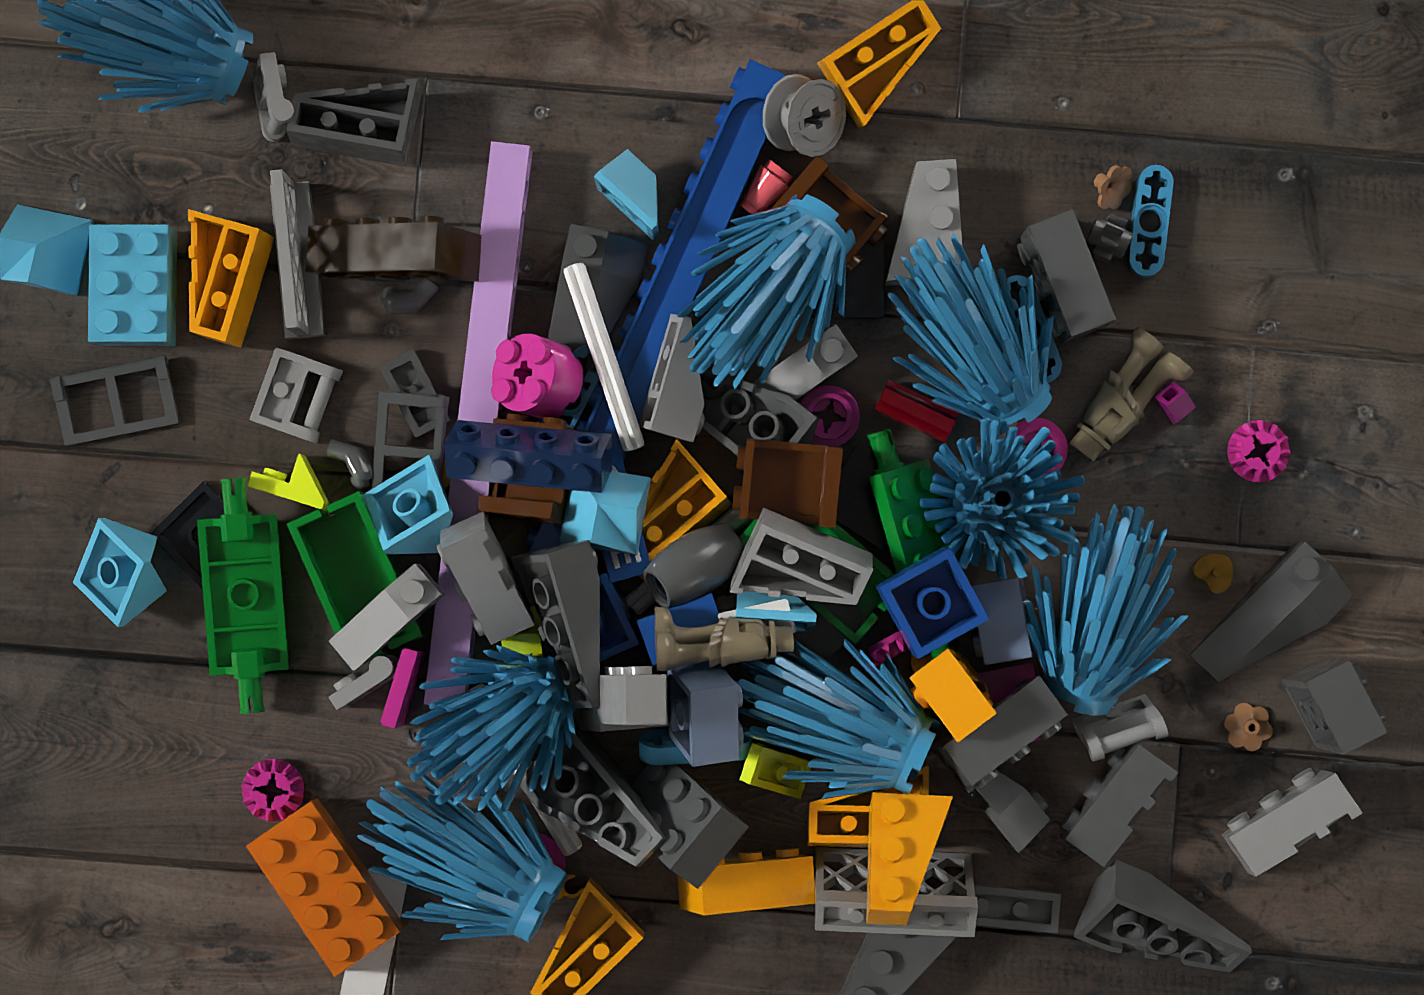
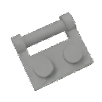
[251,52,294,142]
[249,347,343,444]
[328,655,399,710]
[1072,694,1169,762]

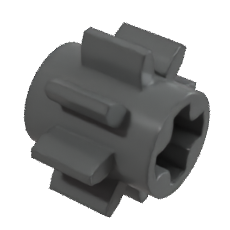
[1086,213,1133,264]

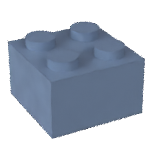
[972,578,1036,665]
[667,660,744,767]

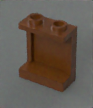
[770,156,888,276]
[477,414,574,525]
[732,438,843,528]

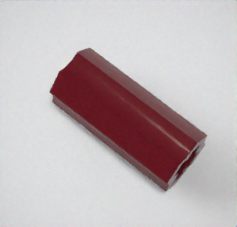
[874,380,959,443]

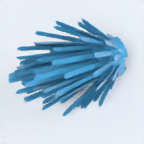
[37,0,253,112]
[677,194,856,390]
[888,233,1054,434]
[920,418,1085,580]
[1025,504,1189,715]
[734,639,941,799]
[407,645,576,813]
[357,775,568,943]

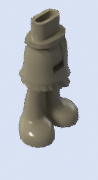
[1070,327,1194,462]
[655,607,794,671]

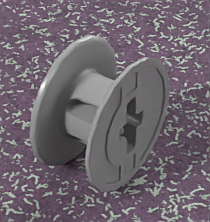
[762,74,846,157]

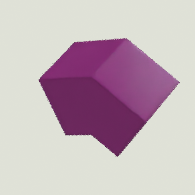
[1155,382,1196,424]

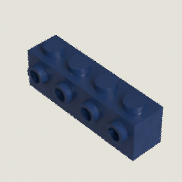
[444,420,612,493]

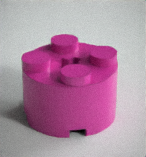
[491,334,583,419]

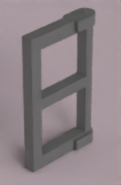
[50,355,180,446]
[372,390,449,489]

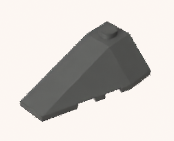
[548,224,648,379]
[700,369,819,455]
[511,540,600,708]
[1189,541,1353,682]
[519,728,666,867]
[929,729,1050,853]
[1074,859,1252,973]

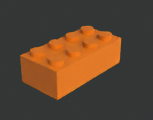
[246,798,406,977]

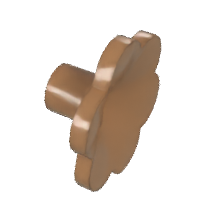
[1094,165,1132,210]
[1223,703,1273,751]

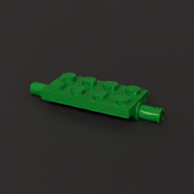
[867,428,958,660]
[197,477,290,714]

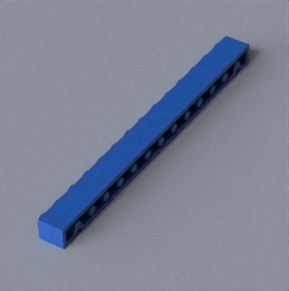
[524,59,787,552]

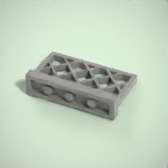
[270,169,326,340]
[815,847,978,937]

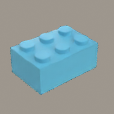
[88,225,177,346]

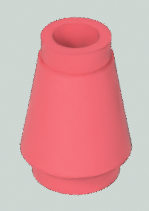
[739,159,794,214]

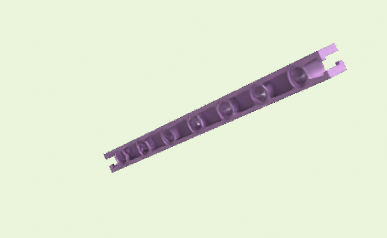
[424,141,533,708]

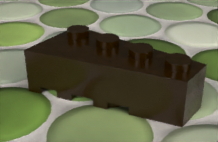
[305,216,482,282]

